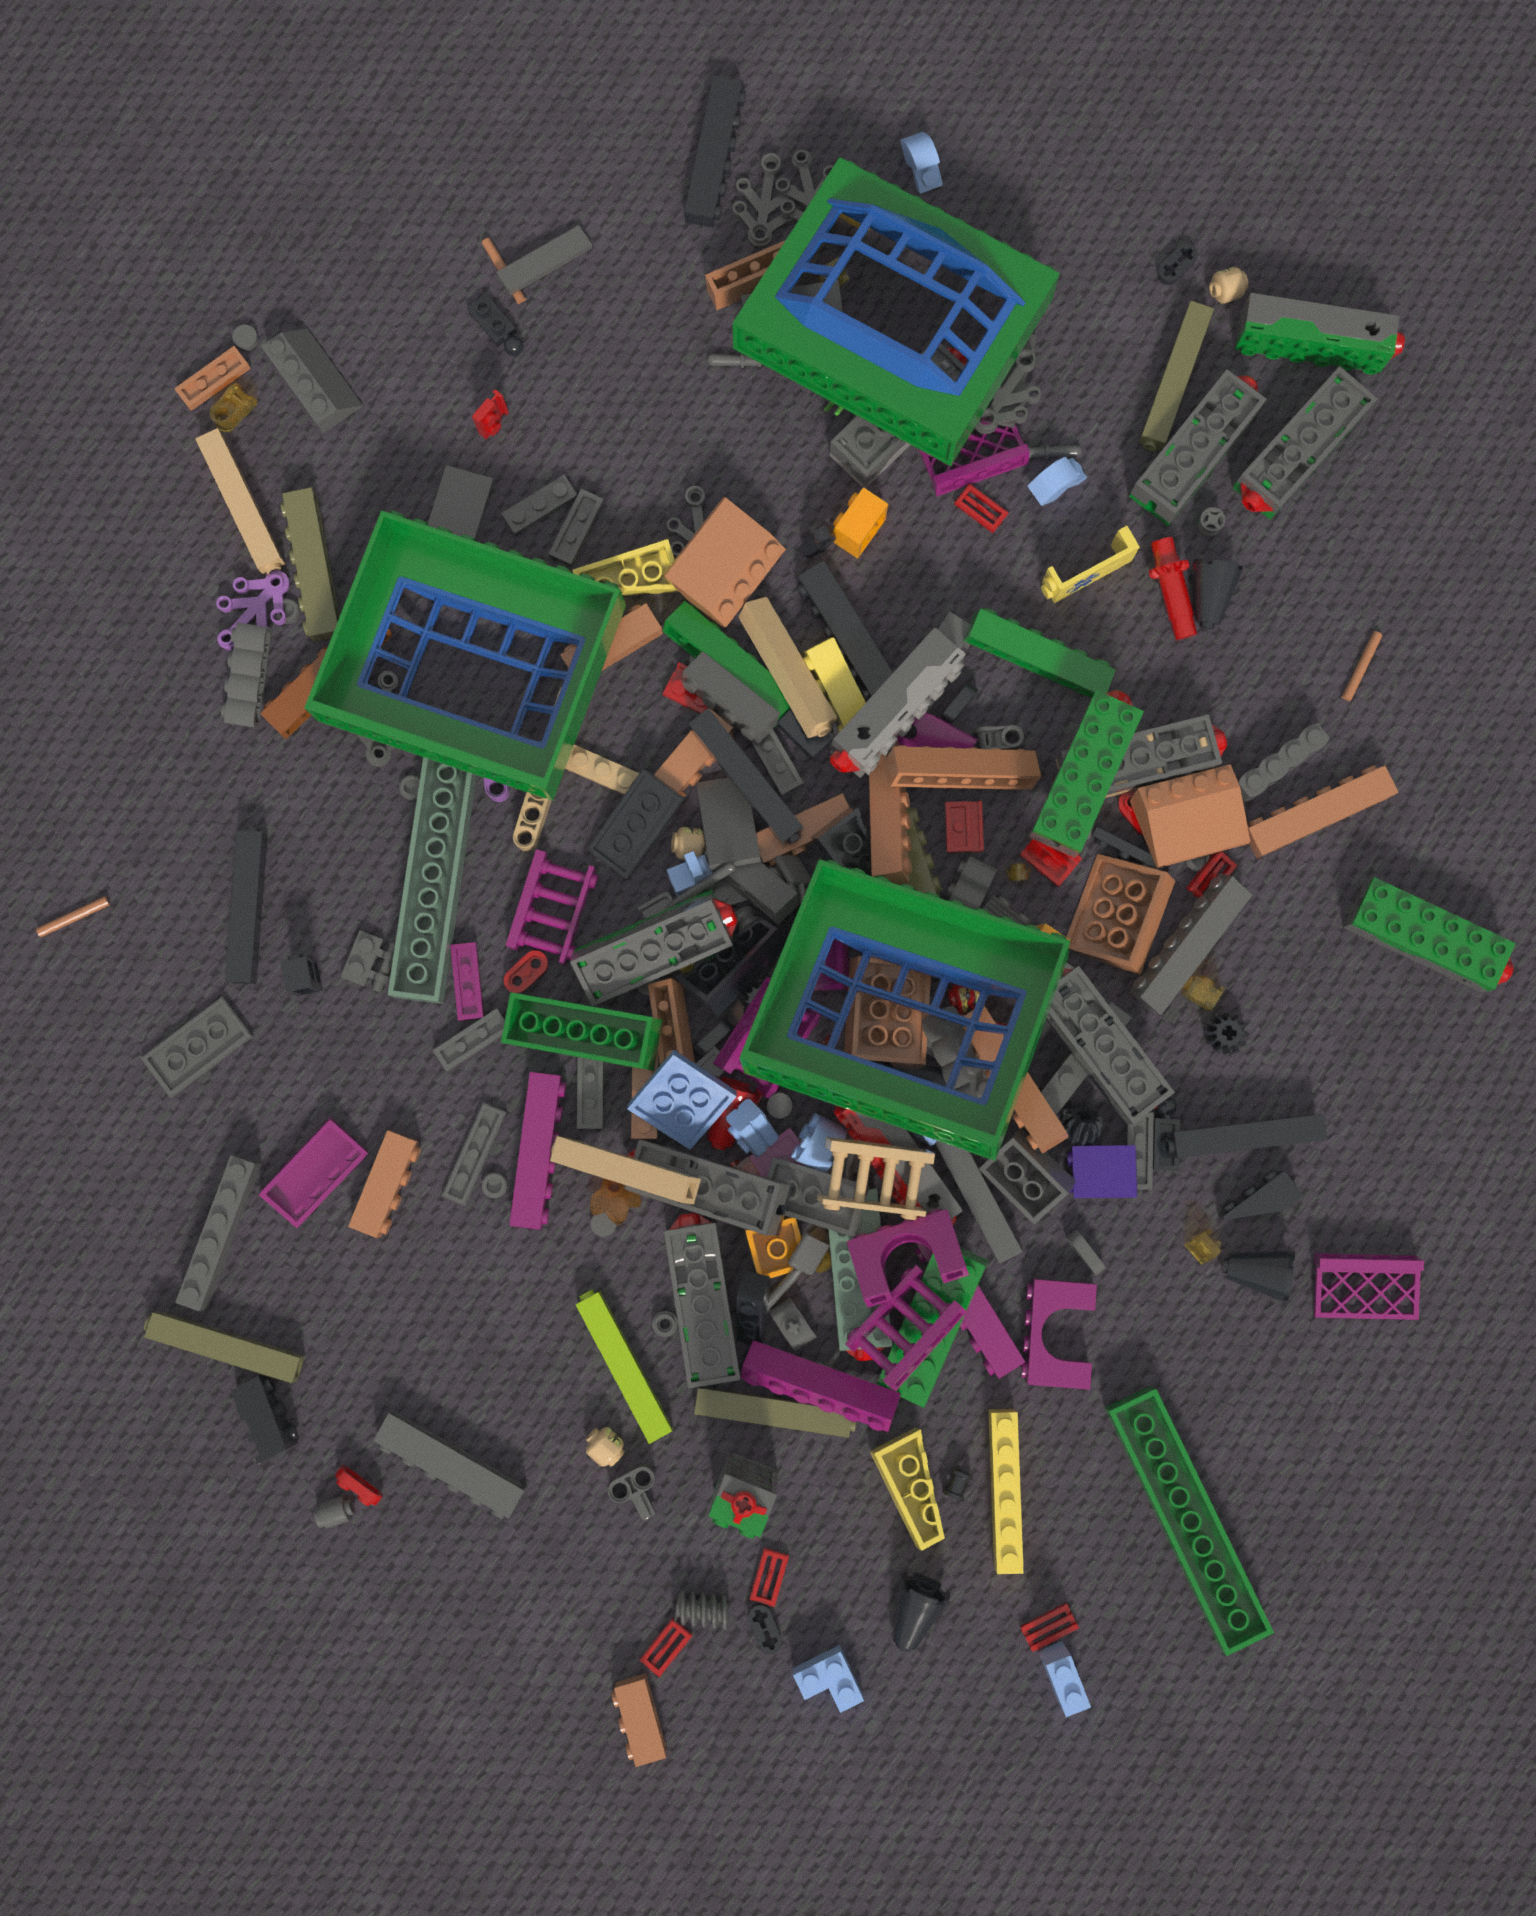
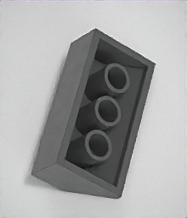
[261,329,363,433]

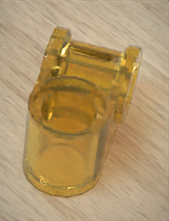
[210,383,257,432]

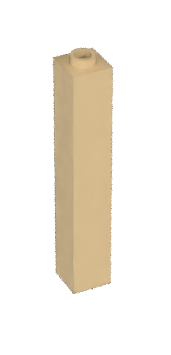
[195,428,285,575]
[739,597,837,738]
[550,1136,701,1204]

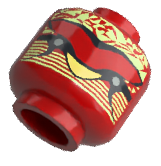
[948,984,980,1014]

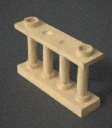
[817,1137,935,1220]

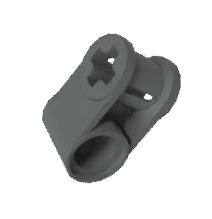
[974,725,1024,750]

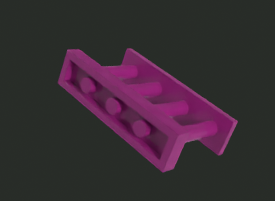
[505,849,599,965]
[713,977,821,1099]
[845,1265,967,1391]

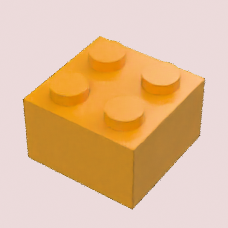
[833,487,888,559]
[745,1217,801,1278]

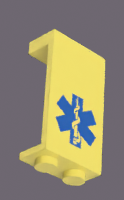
[1041,526,1139,603]

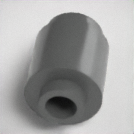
[314,1495,355,1529]

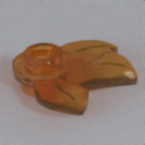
[590,1179,641,1225]

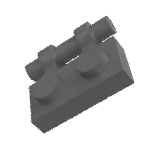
[340,931,395,993]

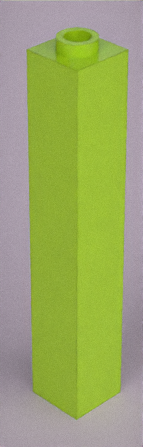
[576,1289,673,1444]

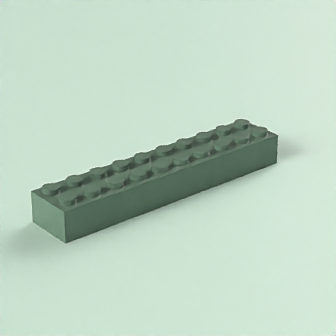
[388,757,477,1004]

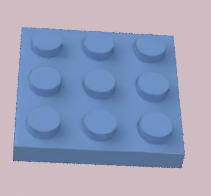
[627,1050,737,1150]

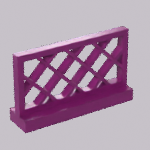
[918,422,1030,497]
[1314,1253,1424,1320]

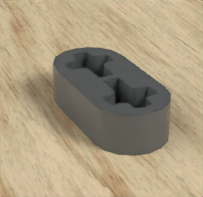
[1065,1229,1106,1277]

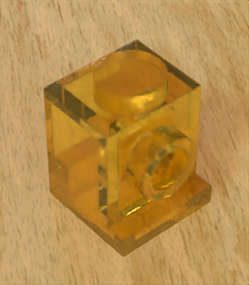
[1182,975,1226,1011]

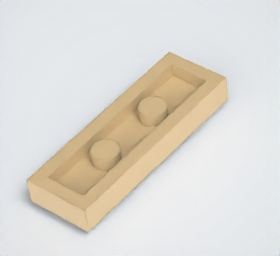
[565,745,639,795]

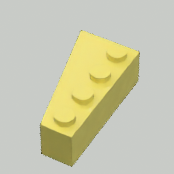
[573,539,679,596]
[801,637,866,738]
[870,1428,945,1551]

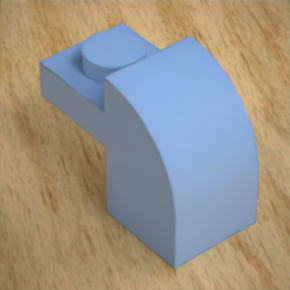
[900,132,943,194]
[1028,457,1087,506]
[667,851,712,896]

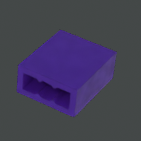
[1068,1145,1138,1198]

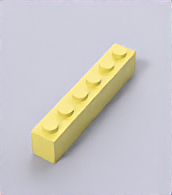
[988,1409,1023,1574]

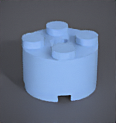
[791,1113,847,1173]

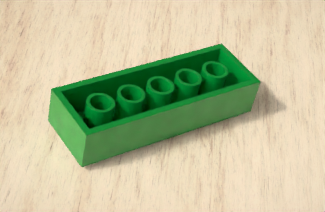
[501,992,663,1071]
[876,1247,989,1408]

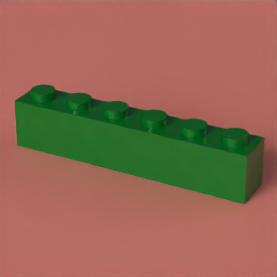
[662,601,791,727]
[963,608,1116,698]

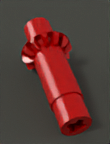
[1148,537,1197,641]

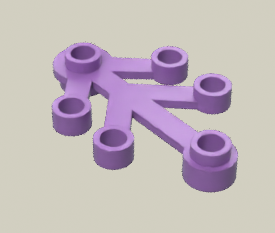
[216,571,290,650]

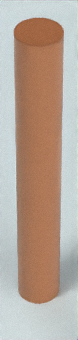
[482,238,526,304]
[1341,631,1383,702]
[36,896,110,937]

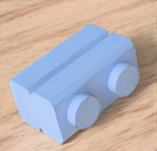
[726,1099,779,1157]

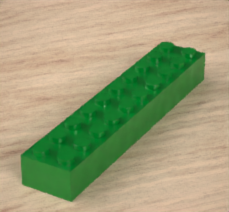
[1104,1385,1274,1656]

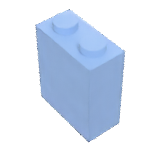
[1038,1641,1091,1717]

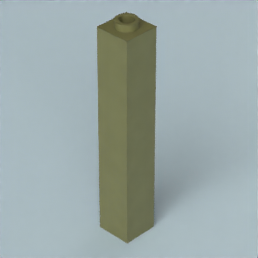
[1138,301,1214,452]
[144,1311,305,1383]
[694,1386,856,1438]

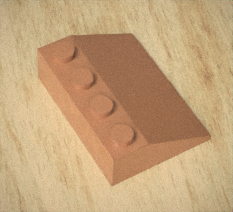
[663,497,786,627]
[1130,764,1251,868]
[1067,854,1175,975]
[844,956,931,1065]

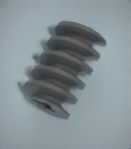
[674,1590,730,1631]

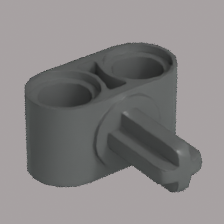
[769,1297,817,1352]
[608,1463,656,1520]

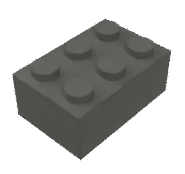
[979,1127,1076,1224]

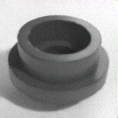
[652,1311,678,1337]

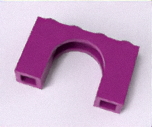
[846,1209,969,1308]
[1021,1278,1097,1390]

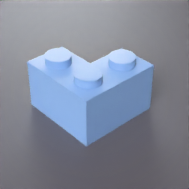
[793,1645,864,1713]

